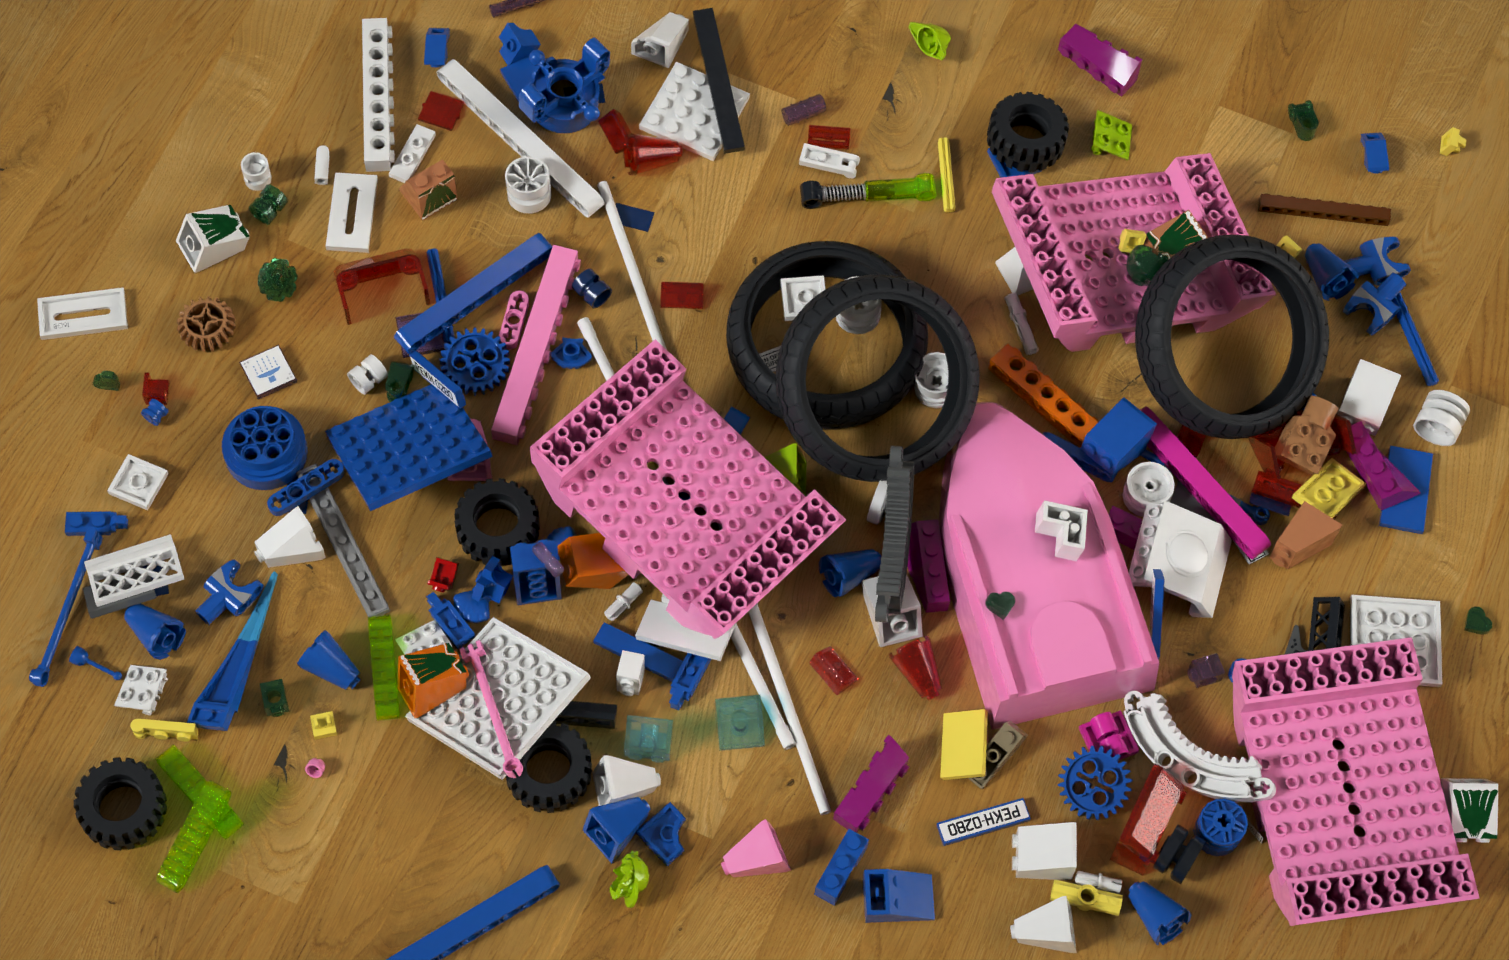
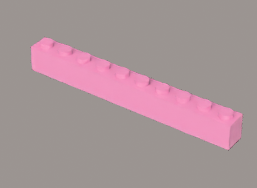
[491,245,581,445]

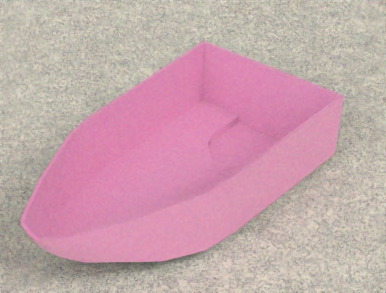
[939,402,1159,730]

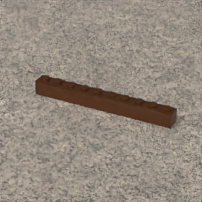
[1258,193,1391,226]

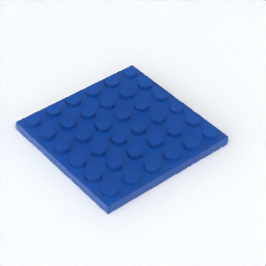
[325,385,493,511]

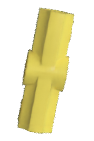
[1050,880,1123,916]

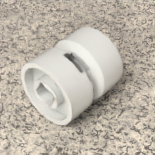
[241,152,272,191]
[347,354,388,395]

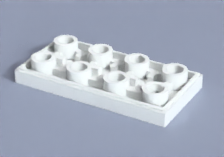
[635,600,735,661]

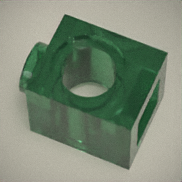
[260,679,290,717]

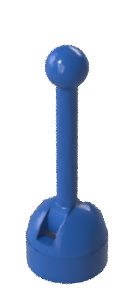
[69,646,122,680]

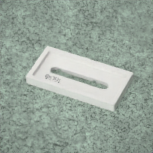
[326,173,378,253]
[37,288,128,340]

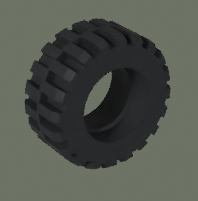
[987,92,1069,172]
[454,478,540,566]
[505,721,592,813]
[74,757,167,851]

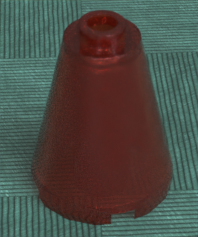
[623,133,683,176]
[888,635,942,701]

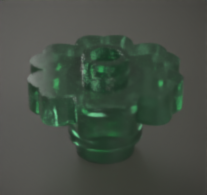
[258,258,298,302]

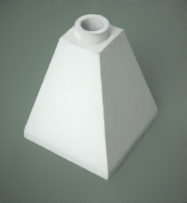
[995,247,1033,295]
[592,755,661,806]
[1010,896,1077,953]

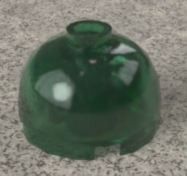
[1126,245,1168,286]

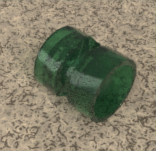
[248,184,288,225]

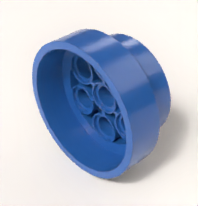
[222,406,308,490]

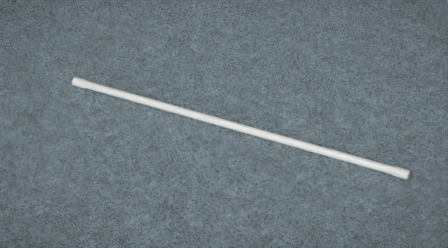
[577,317,796,750]

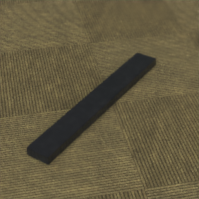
[693,8,745,154]

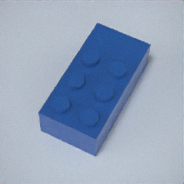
[510,539,562,605]

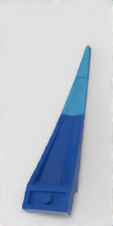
[187,571,278,731]

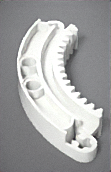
[1124,691,1276,802]

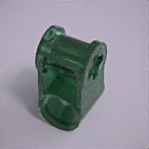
[1288,100,1319,141]
[385,361,414,402]

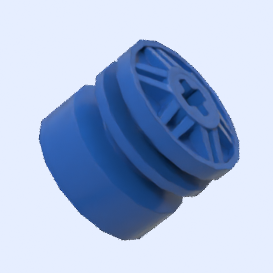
[1193,799,1248,856]

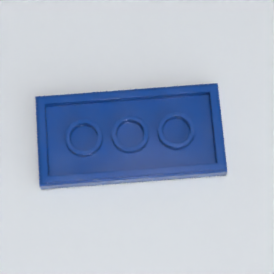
[1379,445,1433,534]

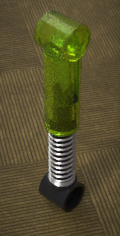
[800,173,937,209]

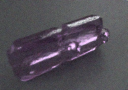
[532,542,564,577]

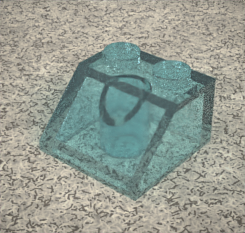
[715,695,765,751]
[624,715,673,763]

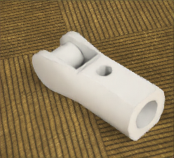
[314,145,329,185]

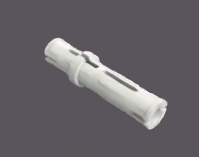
[1004,293,1039,355]

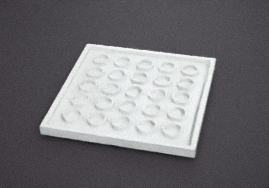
[405,617,591,780]

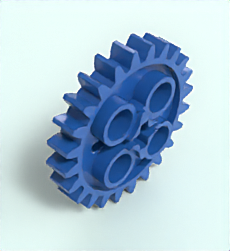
[440,327,510,396]
[1058,745,1133,820]

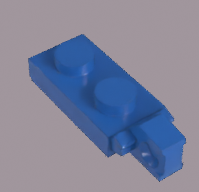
[65,511,128,536]
[426,591,476,650]
[669,653,711,711]

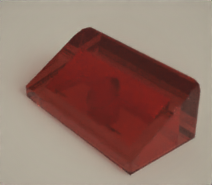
[598,109,638,154]
[660,282,704,309]
[810,646,858,695]

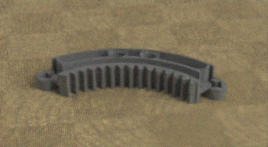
[875,446,914,622]

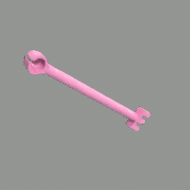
[459,640,523,778]

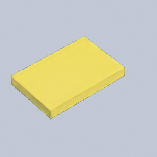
[1292,458,1366,518]
[940,709,988,780]

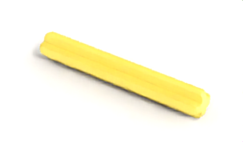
[938,137,955,213]

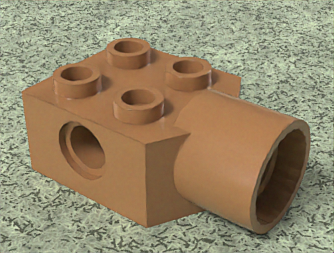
[1272,396,1339,475]

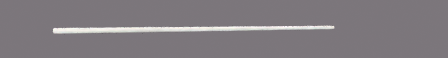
[597,181,831,815]

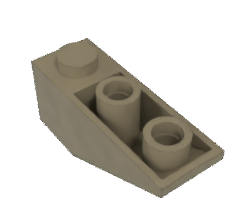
[968,721,1028,789]

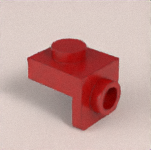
[427,557,459,593]

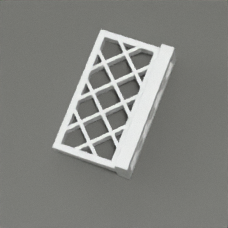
[84,534,184,607]

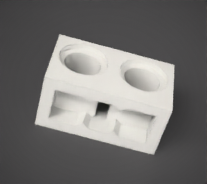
[616,650,645,696]

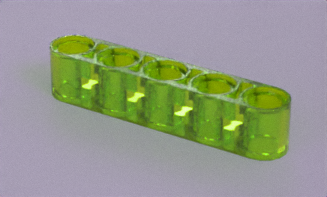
[368,614,400,721]
[155,744,244,840]
[156,780,231,893]

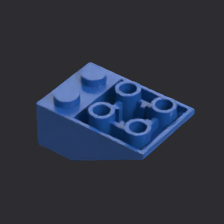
[863,869,935,923]

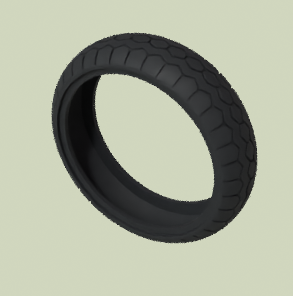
[1135,235,1329,439]
[726,241,928,430]
[776,274,980,482]

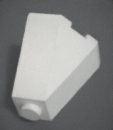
[631,12,689,68]
[254,506,326,568]

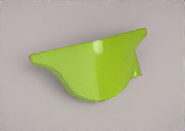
[908,22,951,60]

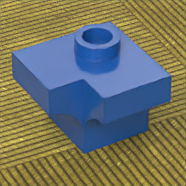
[499,23,541,65]
[471,556,513,603]

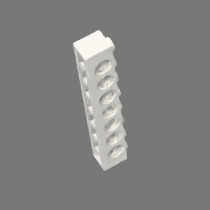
[362,18,395,172]

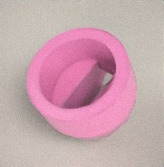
[305,758,325,778]

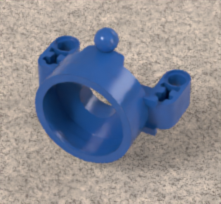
[519,37,610,133]

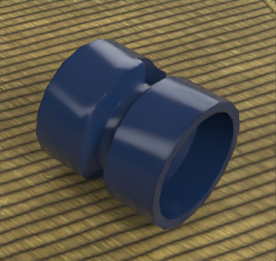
[572,269,612,309]

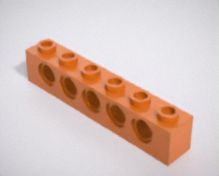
[988,344,1099,448]

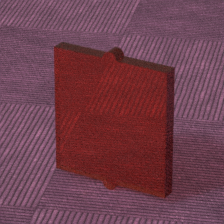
[418,91,464,131]

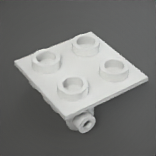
[395,620,453,655]
[114,665,168,716]

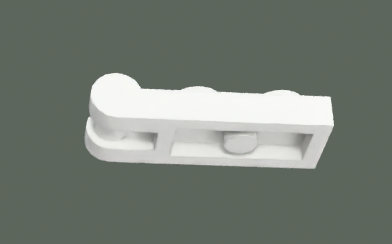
[799,143,860,179]

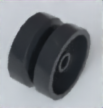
[1153,824,1206,884]

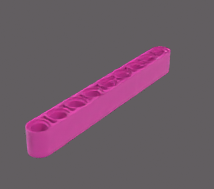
[1140,406,1271,559]

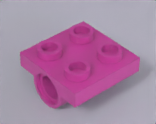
[1079,710,1139,766]

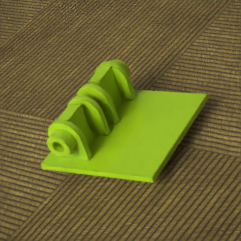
[1091,110,1132,160]

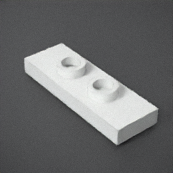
[389,124,436,183]

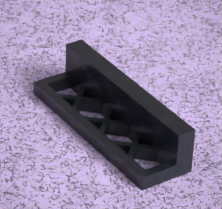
[1308,597,1345,651]
[554,701,617,729]

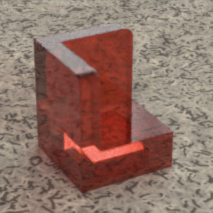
[142,373,170,405]
[1177,425,1206,458]

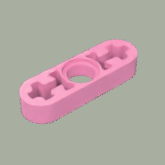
[499,291,529,350]

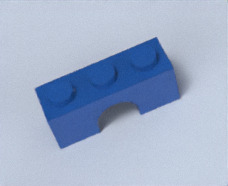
[814,829,869,906]

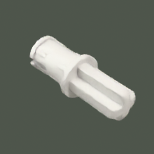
[604,582,643,621]
[1075,871,1122,894]

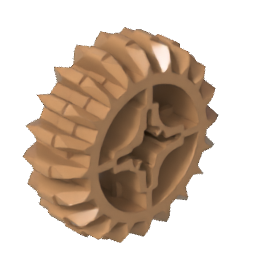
[177,295,236,352]

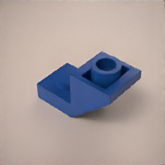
[424,28,450,67]
[1361,132,1389,174]

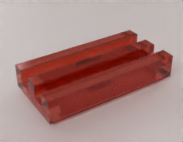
[808,125,850,150]

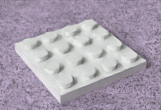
[639,62,750,161]
[1350,595,1442,687]

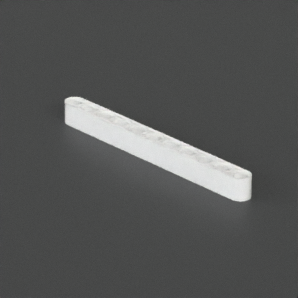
[436,59,605,218]

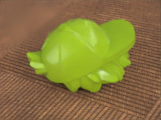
[610,850,649,908]

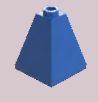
[583,797,650,864]

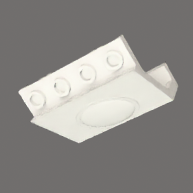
[1129,500,1232,618]

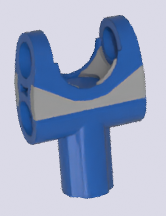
[1344,237,1411,285]
[1343,273,1406,335]
[195,560,263,625]

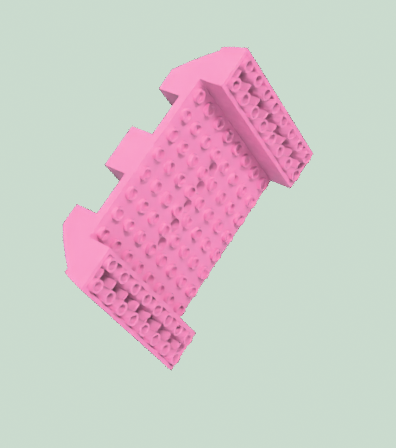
[992,153,1276,352]
[530,339,846,639]
[1232,637,1480,926]

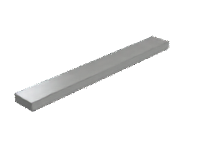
[296,464,390,621]

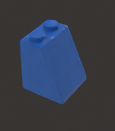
[1080,397,1157,476]

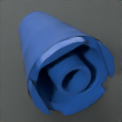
[1305,243,1359,301]
[819,549,882,597]
[124,604,186,660]
[297,630,361,690]
[1128,881,1191,945]

